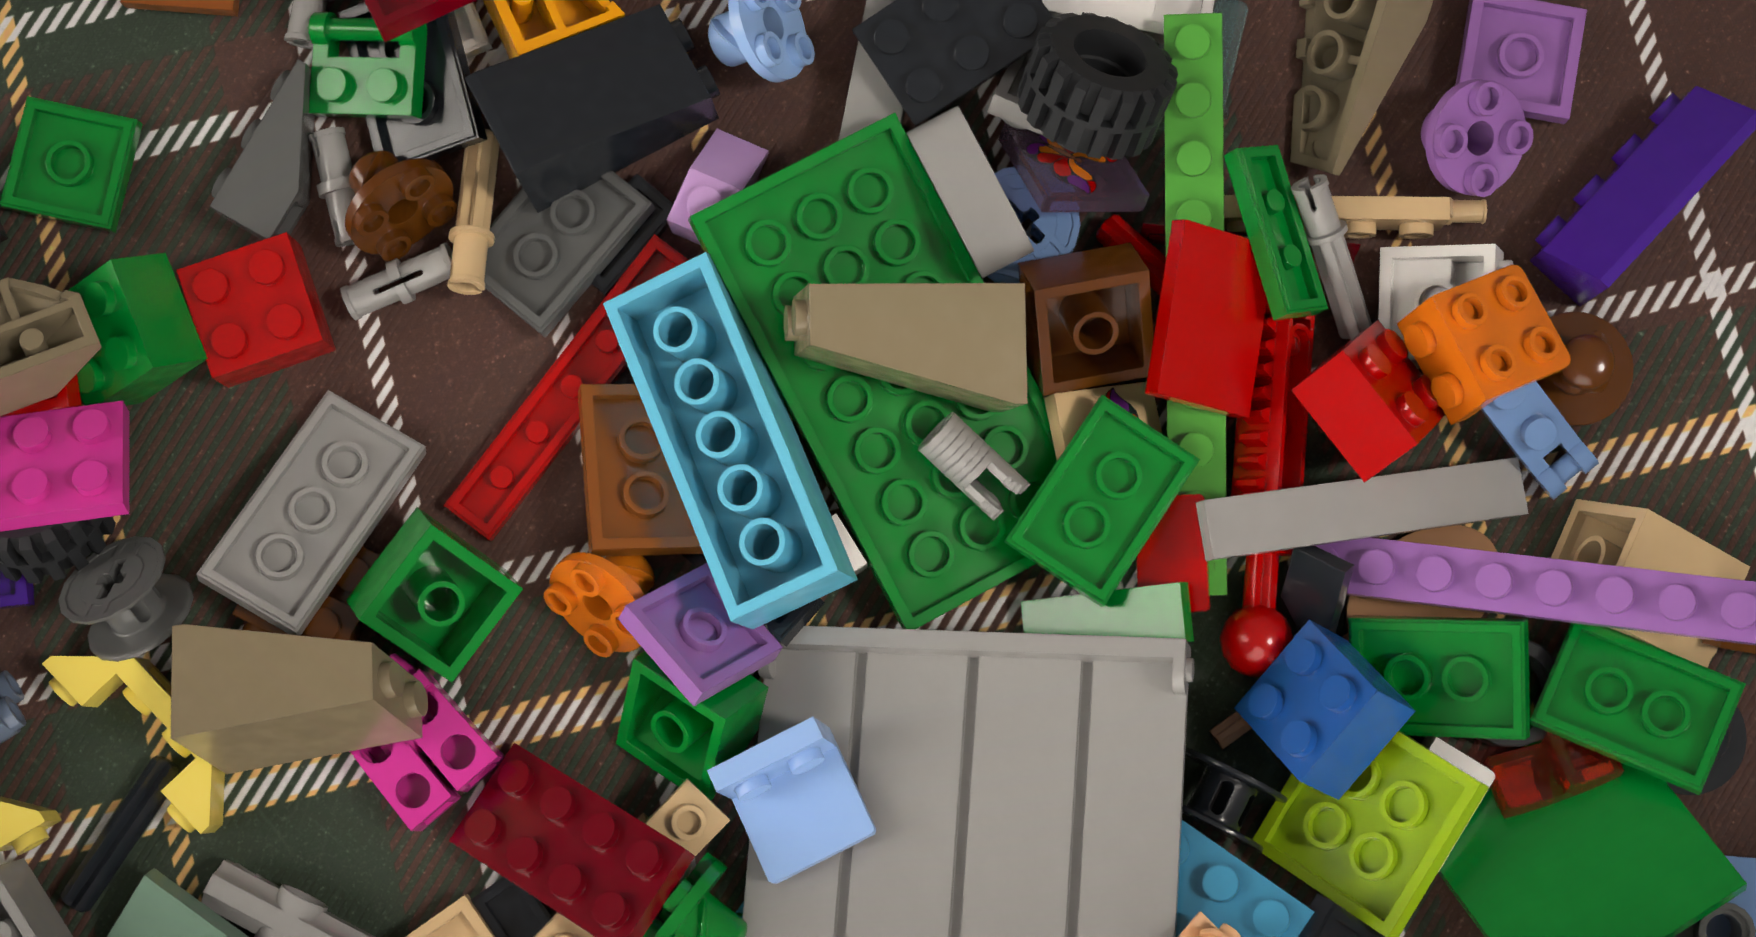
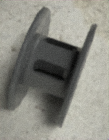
[59,536,194,662]

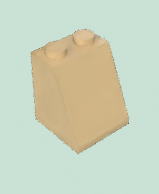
[1551,499,1750,668]

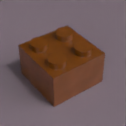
[1018,243,1154,396]

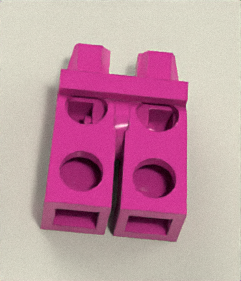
[349,653,505,832]

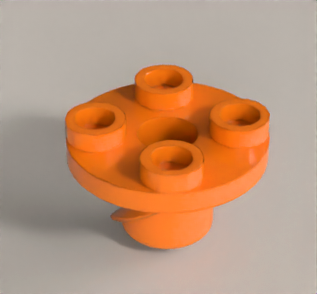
[544,552,655,658]

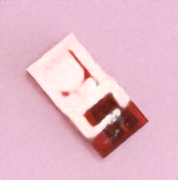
[1483,732,1624,819]

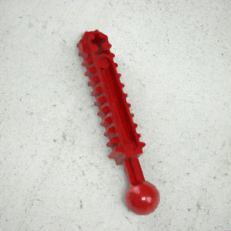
[1219,301,1315,678]

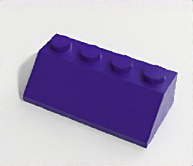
[1530,86,1756,307]

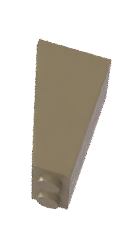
[784,283,1028,412]
[171,624,428,774]

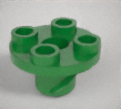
[643,852,748,937]

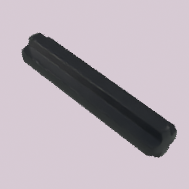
[60,756,182,912]

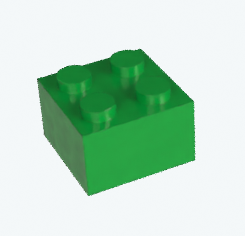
[68,253,208,406]
[346,507,523,683]

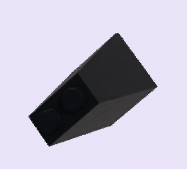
[465,4,721,213]

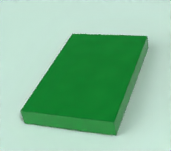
[1004,395,1200,607]
[1348,615,1530,740]
[1530,623,1746,795]

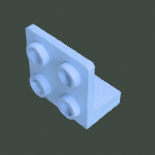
[707,716,876,884]

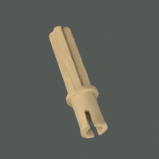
[447,129,499,295]

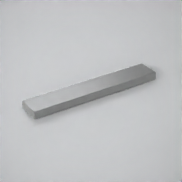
[1196,457,1529,561]

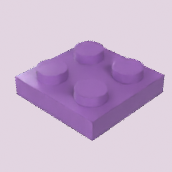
[1455,0,1587,124]
[618,563,783,707]

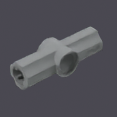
[201,859,375,937]

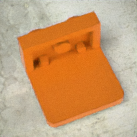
[1397,264,1571,425]

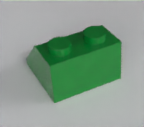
[616,651,769,800]

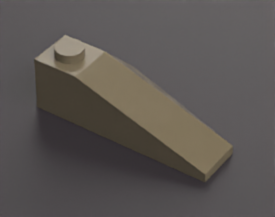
[1290,0,1433,176]

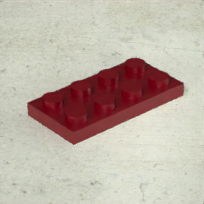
[449,743,695,937]

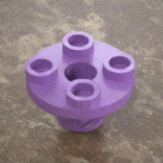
[1421,79,1533,197]

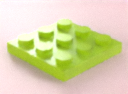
[1253,731,1489,937]

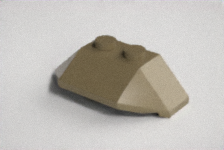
[0,277,102,416]

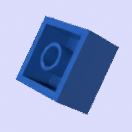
[1234,620,1415,800]

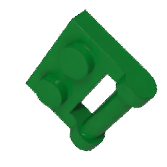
[309,12,427,119]

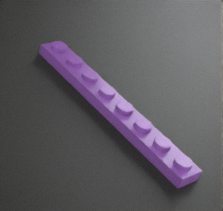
[1316,538,1756,645]

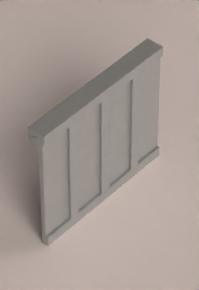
[742,626,1194,937]

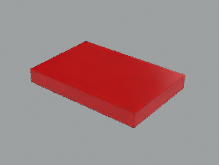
[1145,219,1267,418]

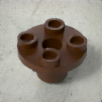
[345,150,457,261]
[1536,312,1634,427]

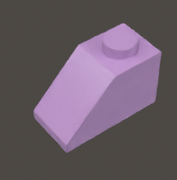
[667,129,769,245]

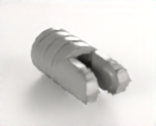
[918,412,1031,520]

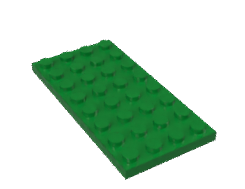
[688,113,1057,629]

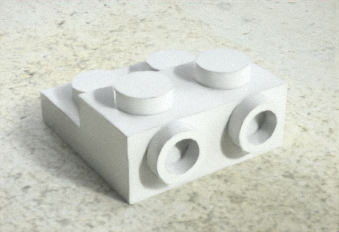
[1378,244,1513,363]

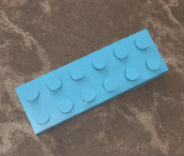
[603,252,858,629]

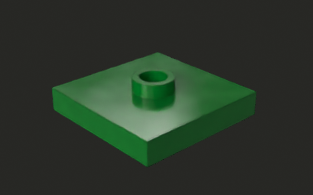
[0,96,143,233]

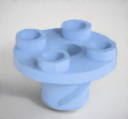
[708,0,815,83]

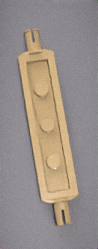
[1224,195,1487,239]

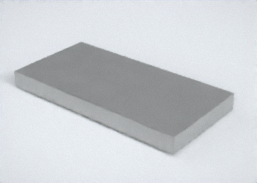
[196,390,426,636]

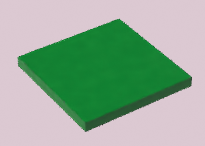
[1438,733,1747,937]

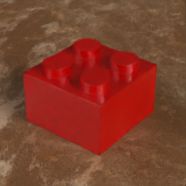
[176,232,336,388]
[1291,320,1445,483]

